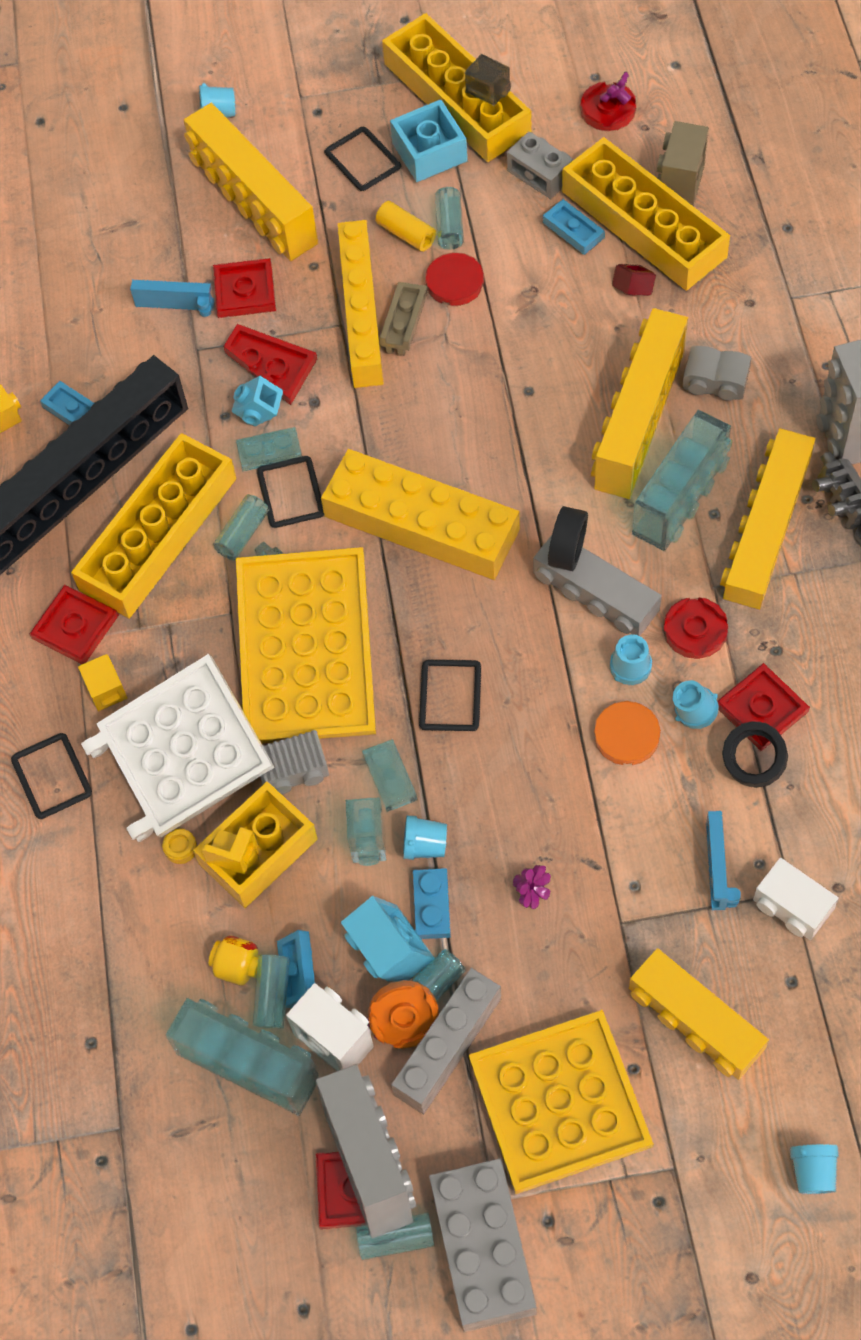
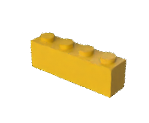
[629,948,769,1080]

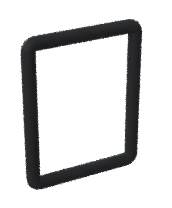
[325,126,401,191]
[257,456,324,528]
[419,660,481,731]
[11,733,92,819]

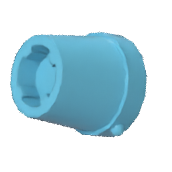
[199,83,236,118]
[610,634,652,685]
[673,680,719,729]
[403,815,447,860]
[790,1144,839,1194]

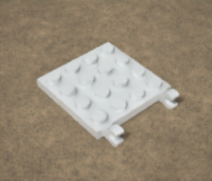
[81,654,275,842]

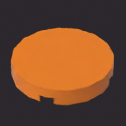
[594,701,661,765]
[368,980,439,1049]

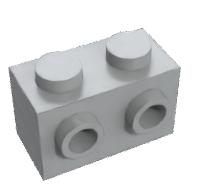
[507,131,573,199]

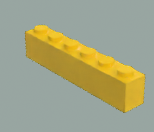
[337,220,384,388]
[720,428,816,610]

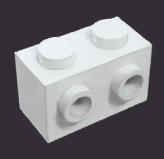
[753,857,839,941]

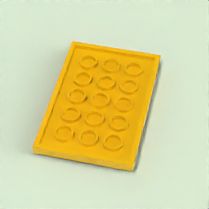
[236,547,376,744]

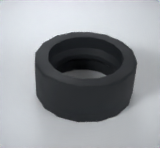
[548,506,588,571]
[722,721,788,788]

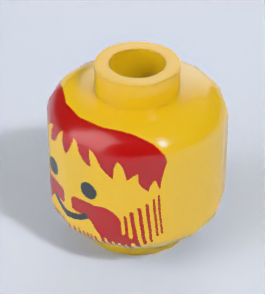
[208,935,263,986]

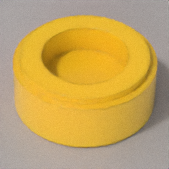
[162,829,197,864]

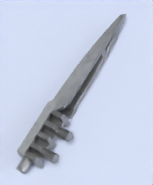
[812,452,861,546]

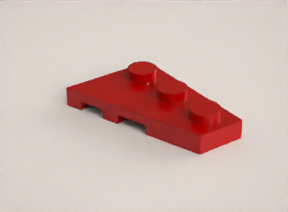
[223,324,318,405]

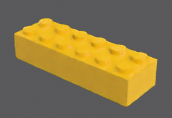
[382,13,532,163]
[183,102,318,262]
[562,137,730,291]
[591,308,688,499]
[71,433,237,619]
[321,449,520,580]

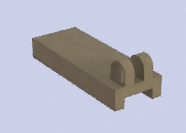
[380,282,427,356]

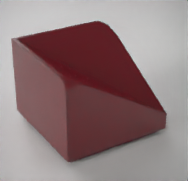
[612,264,656,296]

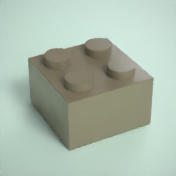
[657,121,709,206]

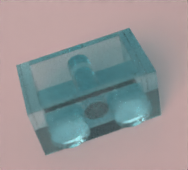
[346,797,387,866]

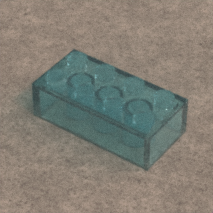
[632,409,733,551]
[165,998,320,1116]

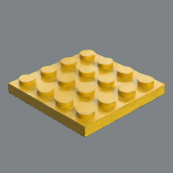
[468,1010,654,1194]

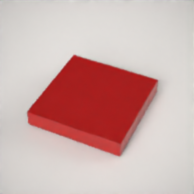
[213,258,276,318]
[30,585,119,664]
[717,663,810,751]
[316,1152,367,1230]

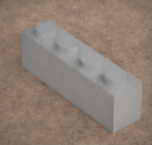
[533,535,662,636]
[391,968,501,1115]

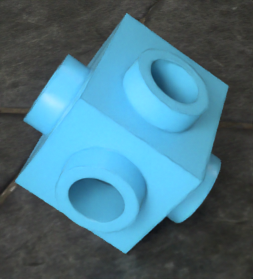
[232,376,283,426]

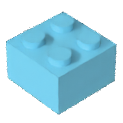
[390,99,468,182]
[341,896,435,982]

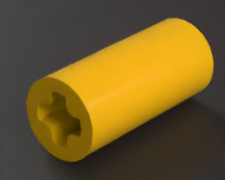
[375,201,436,252]

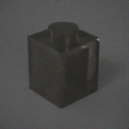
[465,54,511,106]

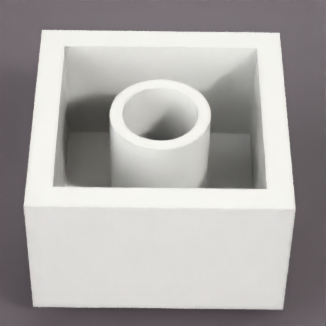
[286,983,374,1071]

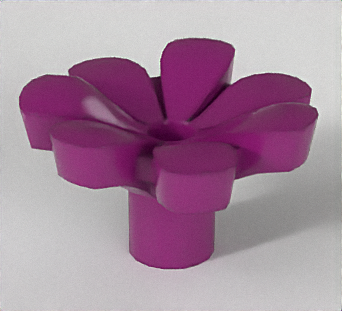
[600,71,631,105]
[513,865,551,909]

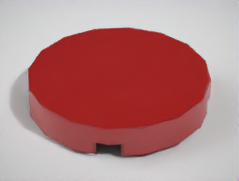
[580,82,636,131]
[425,252,484,306]
[663,597,728,659]

